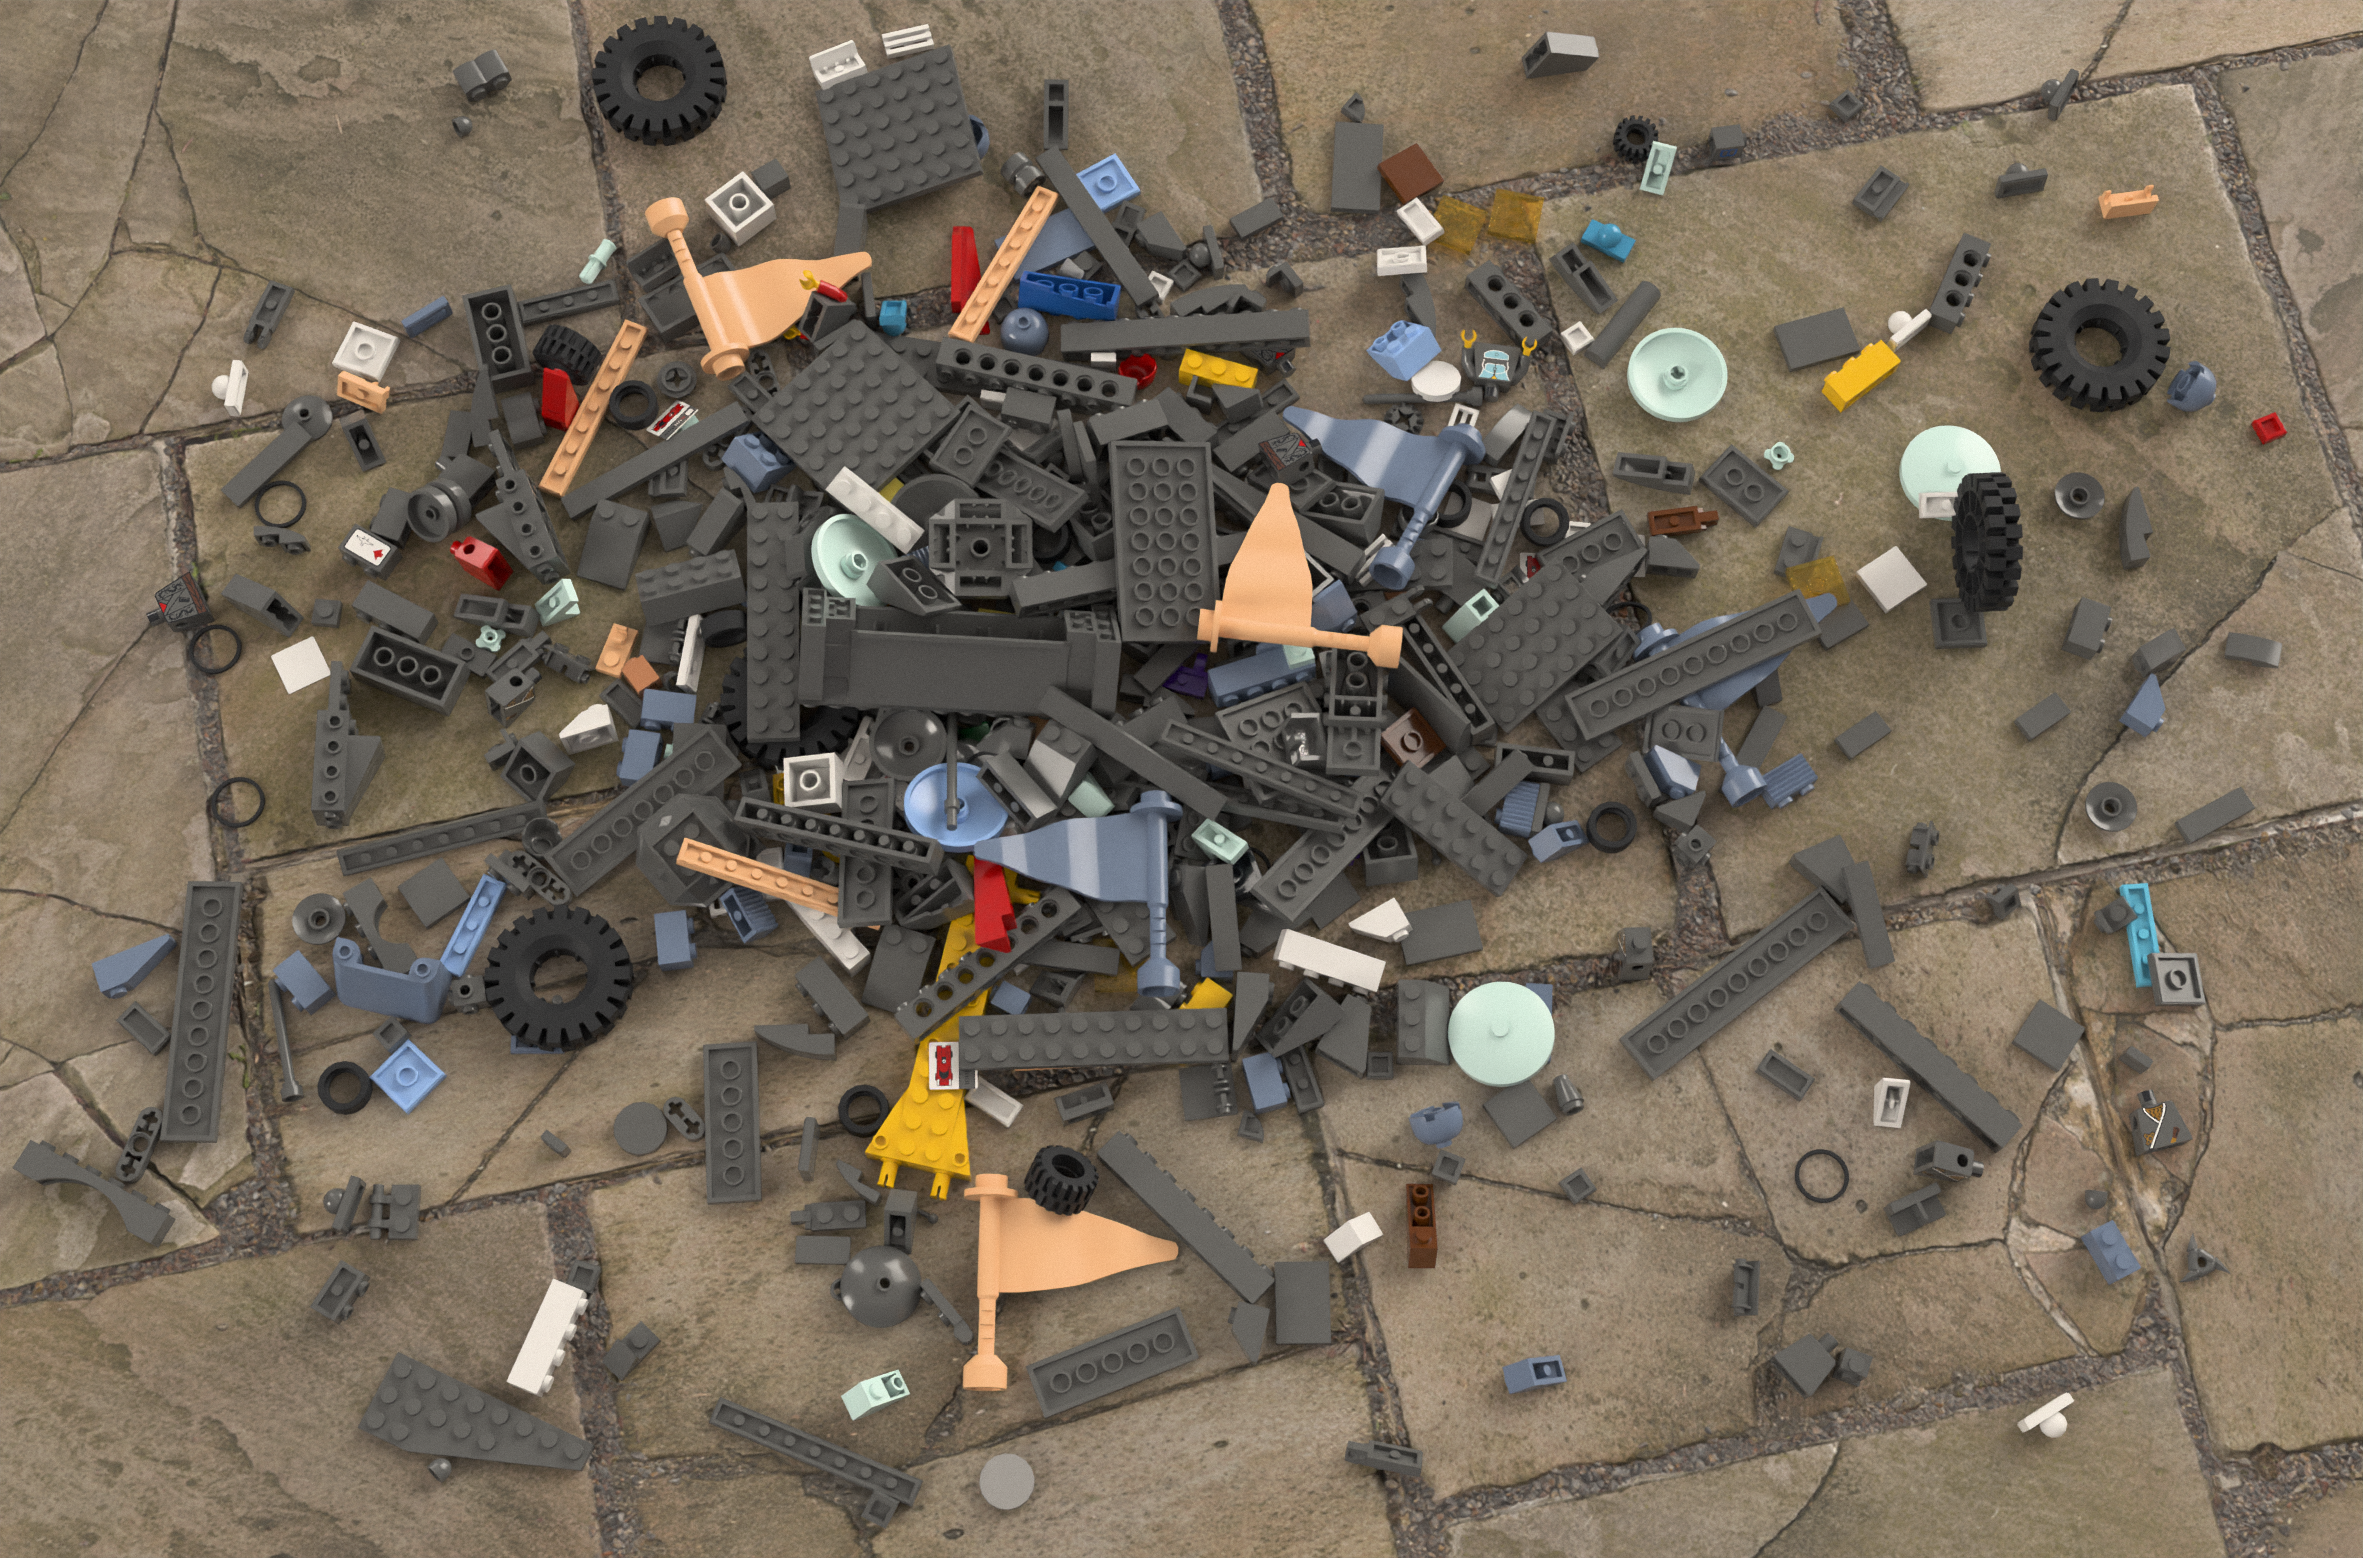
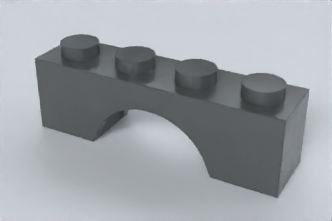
[342,877,418,975]

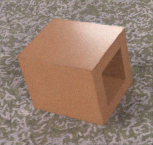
[621,655,663,701]

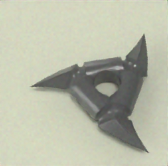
[2179,1233,2231,1282]

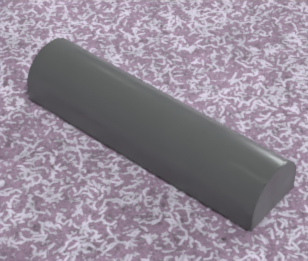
[1584,281,1661,369]

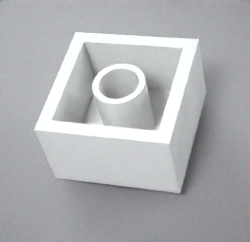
[705,171,777,247]
[784,752,843,814]

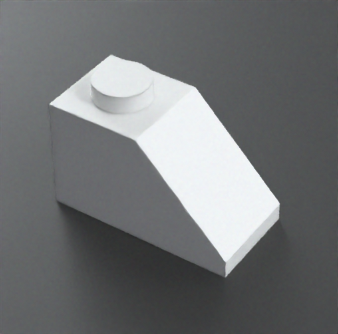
[1348,898,1413,942]

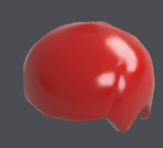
[1118,353,1157,390]

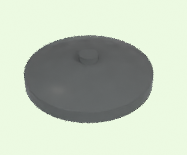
[890,474,979,558]

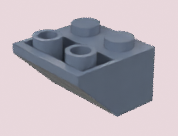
[721,431,797,493]

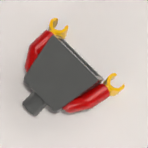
[783,270,857,344]

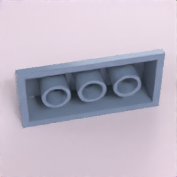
[1208,647,1316,708]

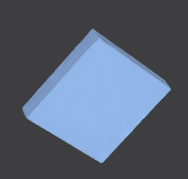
[1076,153,1140,214]
[369,1039,447,1114]

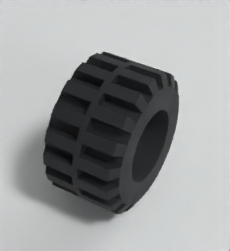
[532,324,603,386]
[1024,1145,1099,1216]

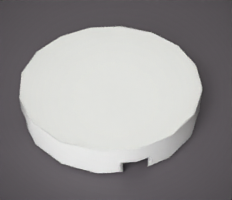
[1411,361,1461,402]

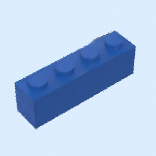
[1018,271,1121,322]

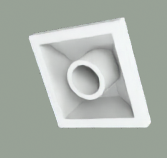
[559,704,619,755]

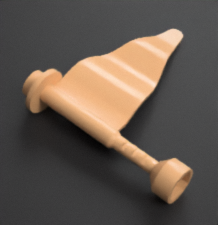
[645,197,872,381]
[1197,483,1403,669]
[963,1174,1178,1391]

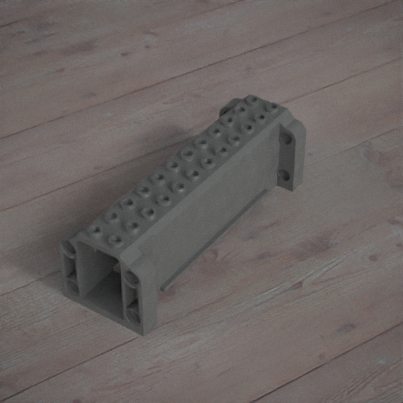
[798,587,1122,720]

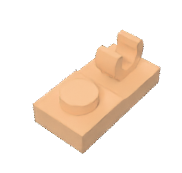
[337,371,390,414]
[596,623,639,679]

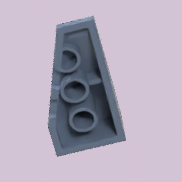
[1256,580,1357,655]

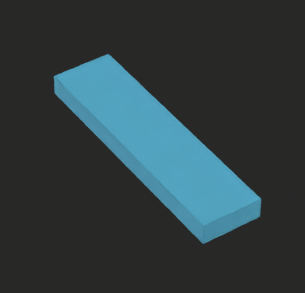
[2119,883,2160,988]

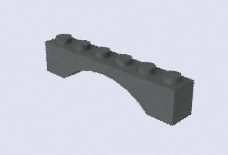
[13,1140,176,1248]

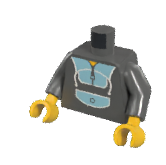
[1460,329,1537,402]

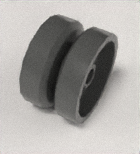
[404,477,472,542]

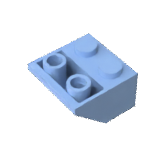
[1366,320,1442,381]

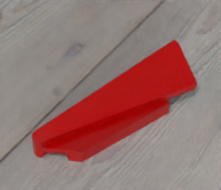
[951,226,990,335]
[974,856,1017,953]

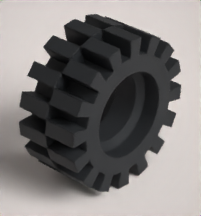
[1613,115,1659,163]

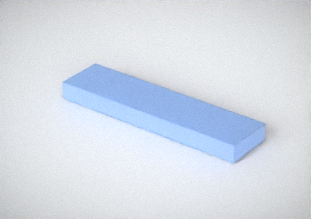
[440,874,508,978]

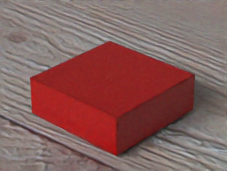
[2251,412,2287,445]

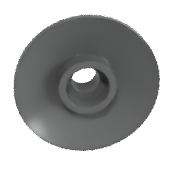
[282,395,333,441]
[2054,472,2105,519]
[2085,782,2137,832]
[292,893,346,945]

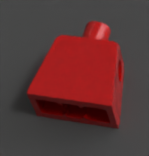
[450,536,513,591]

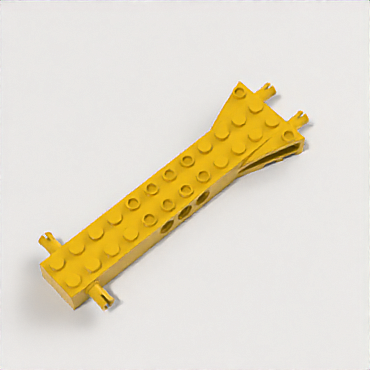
[865,855,1041,1201]

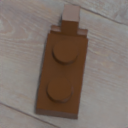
[1647,506,1719,537]

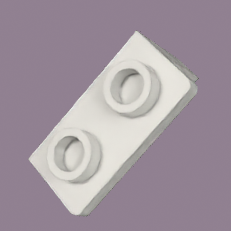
[809,40,868,90]

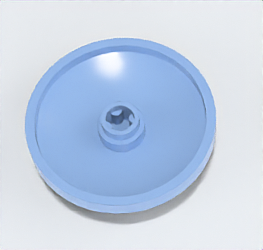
[903,762,1009,853]

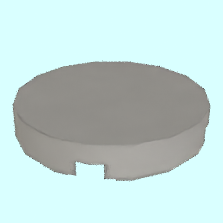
[979,1453,1035,1510]

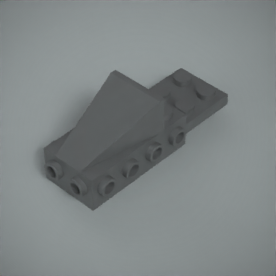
[475,429,571,585]
[1323,648,1388,776]
[311,661,385,829]

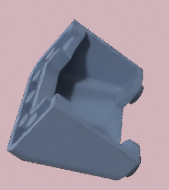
[332,937,453,1024]

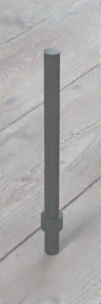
[944,712,960,831]

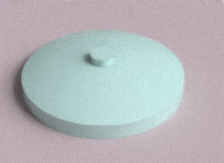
[1627,328,1727,422]
[1899,426,2001,521]
[811,514,898,607]
[1448,982,1555,1087]

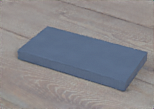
[994,208,1097,284]

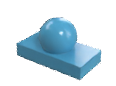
[1580,219,1636,263]
[879,301,907,336]

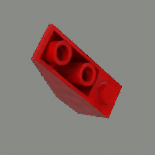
[542,368,580,432]

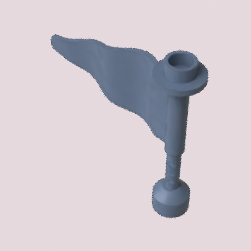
[1283,406,1486,590]
[1632,593,1837,808]
[973,790,1183,997]

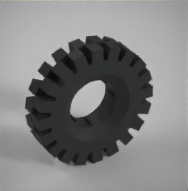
[592,16,727,146]
[2029,278,2171,413]
[1951,472,2023,612]
[721,638,862,771]
[484,905,634,1052]

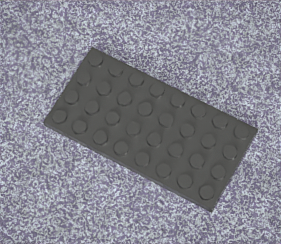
[1108,440,1223,644]

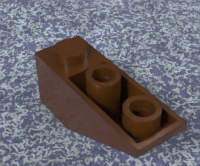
[1406,1184,1438,1269]

